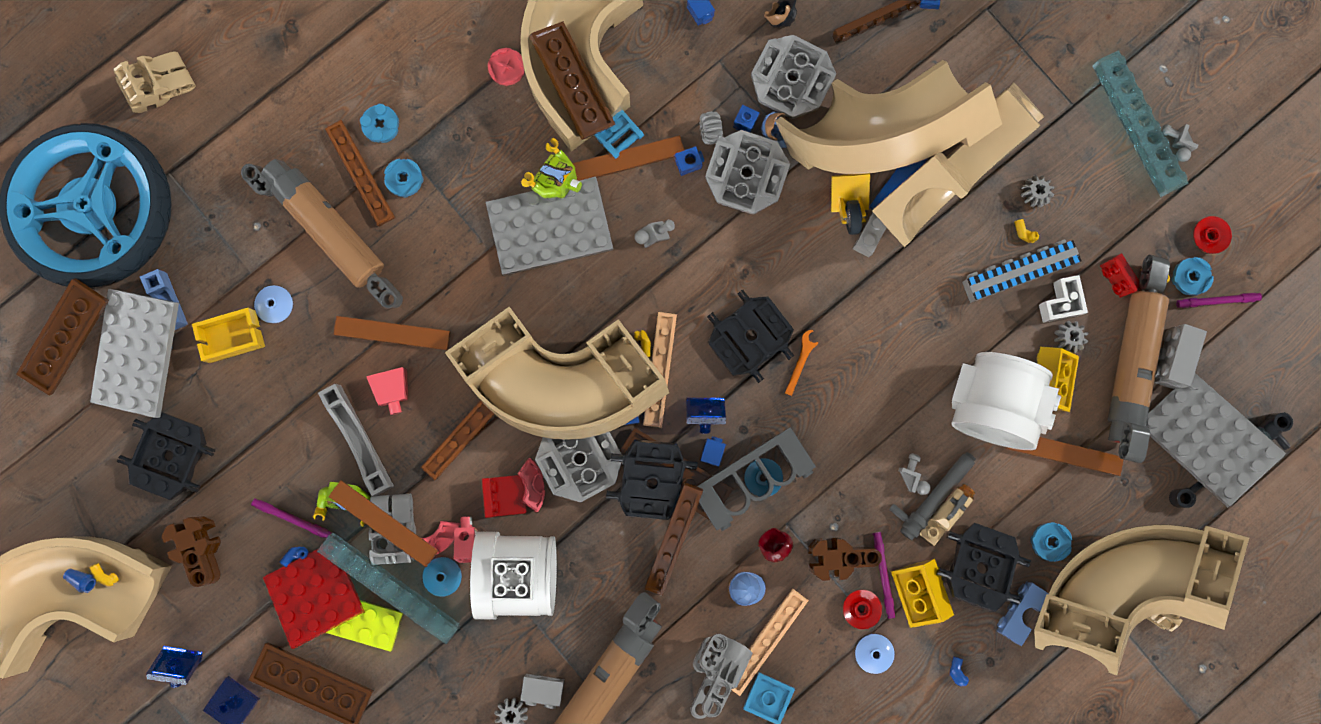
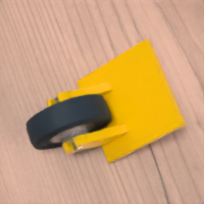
[831,173,870,235]

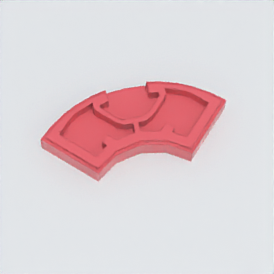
[517,458,545,513]
[422,521,460,555]

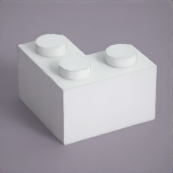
[1039,275,1088,323]

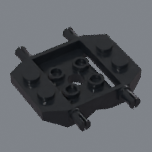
[707,289,795,383]
[117,412,215,500]
[606,439,698,520]
[936,523,1031,612]

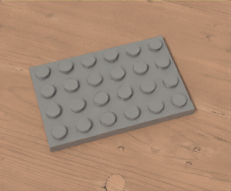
[486,177,613,276]
[90,289,179,418]
[1146,373,1286,508]

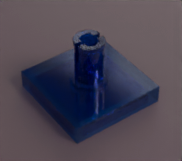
[686,398,726,434]
[146,646,203,688]
[203,676,260,724]

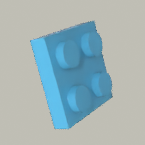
[743,672,795,724]

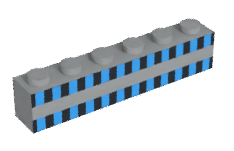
[962,239,1082,303]

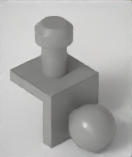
[1161,124,1198,162]
[635,219,675,248]
[898,453,930,495]

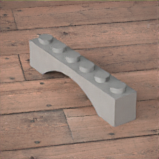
[318,384,394,496]

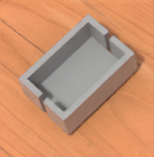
[1154,324,1207,389]

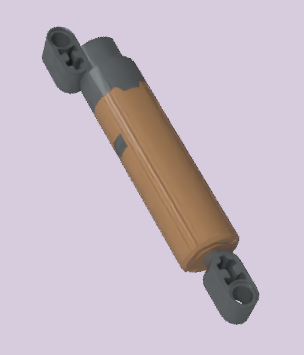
[241,159,403,308]
[1108,255,1170,463]
[554,592,662,724]

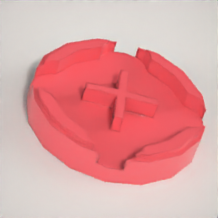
[487,48,525,86]

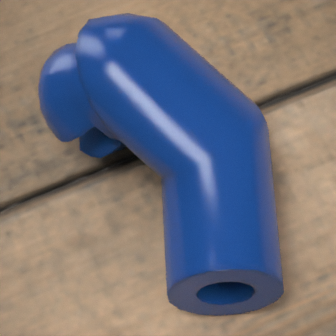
[279,547,308,567]
[950,656,969,686]

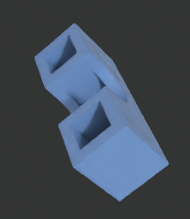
[140,269,188,330]
[996,581,1049,646]

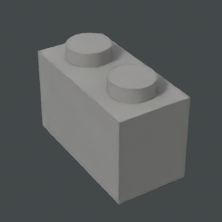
[852,212,887,257]
[520,674,565,709]

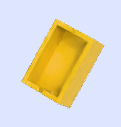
[192,308,265,363]

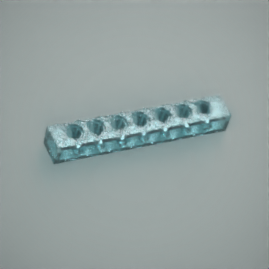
[1092,50,1189,197]
[317,533,460,644]

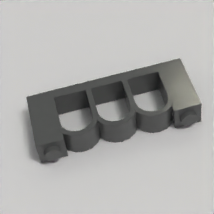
[697,427,816,531]

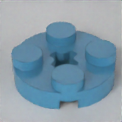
[360,104,399,143]
[384,159,424,198]
[1171,257,1214,296]
[1031,522,1072,561]

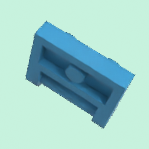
[594,110,644,159]

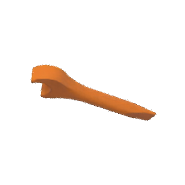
[785,330,818,396]

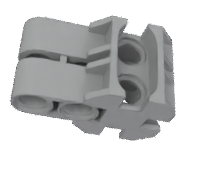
[369,494,416,565]

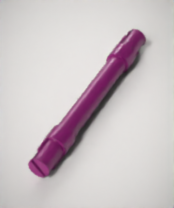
[1176,293,1262,308]
[251,498,333,540]
[873,532,896,618]

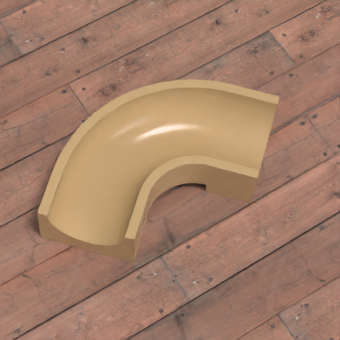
[521,0,643,152]
[775,60,1003,174]
[872,82,1045,247]
[445,307,669,440]
[1034,525,1249,675]
[0,536,172,679]

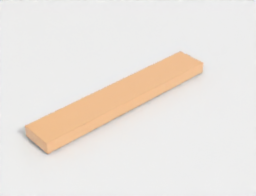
[643,312,677,428]
[732,588,809,696]

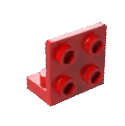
[1100,253,1139,298]
[482,475,527,518]

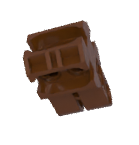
[162,516,221,587]
[808,537,882,581]

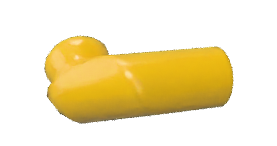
[89,563,119,587]

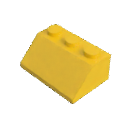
[1037,347,1079,412]
[891,559,954,628]

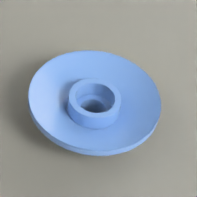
[254,285,293,323]
[855,634,894,674]

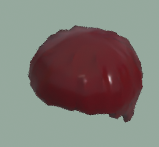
[758,528,793,562]

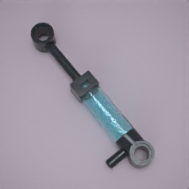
[1169,412,1293,508]

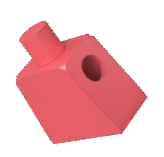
[366,367,408,415]
[454,517,478,563]

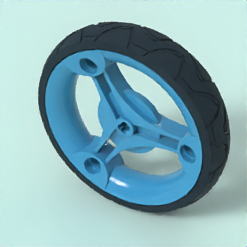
[0,123,172,288]

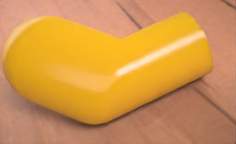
[1014,219,1039,243]
[634,330,651,357]

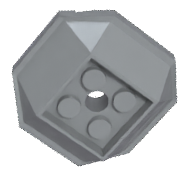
[751,35,836,119]
[705,130,790,215]
[535,432,622,502]

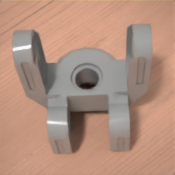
[690,634,753,719]

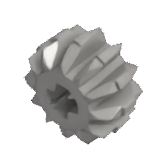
[699,111,723,145]
[1021,175,1054,208]
[1054,321,1089,353]
[494,698,528,724]

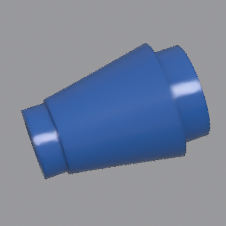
[63,568,96,593]

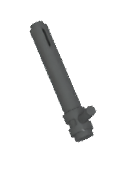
[889,452,976,541]

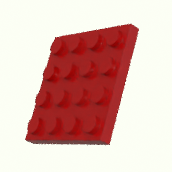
[263,541,365,649]

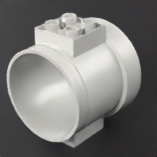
[952,352,1061,450]
[470,532,557,619]

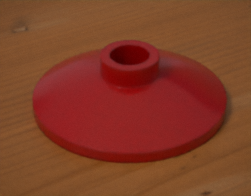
[1193,216,1232,254]
[843,590,882,629]

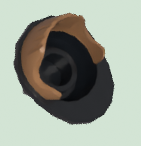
[764,0,797,29]

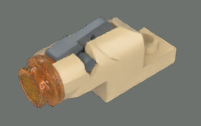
[919,484,975,546]

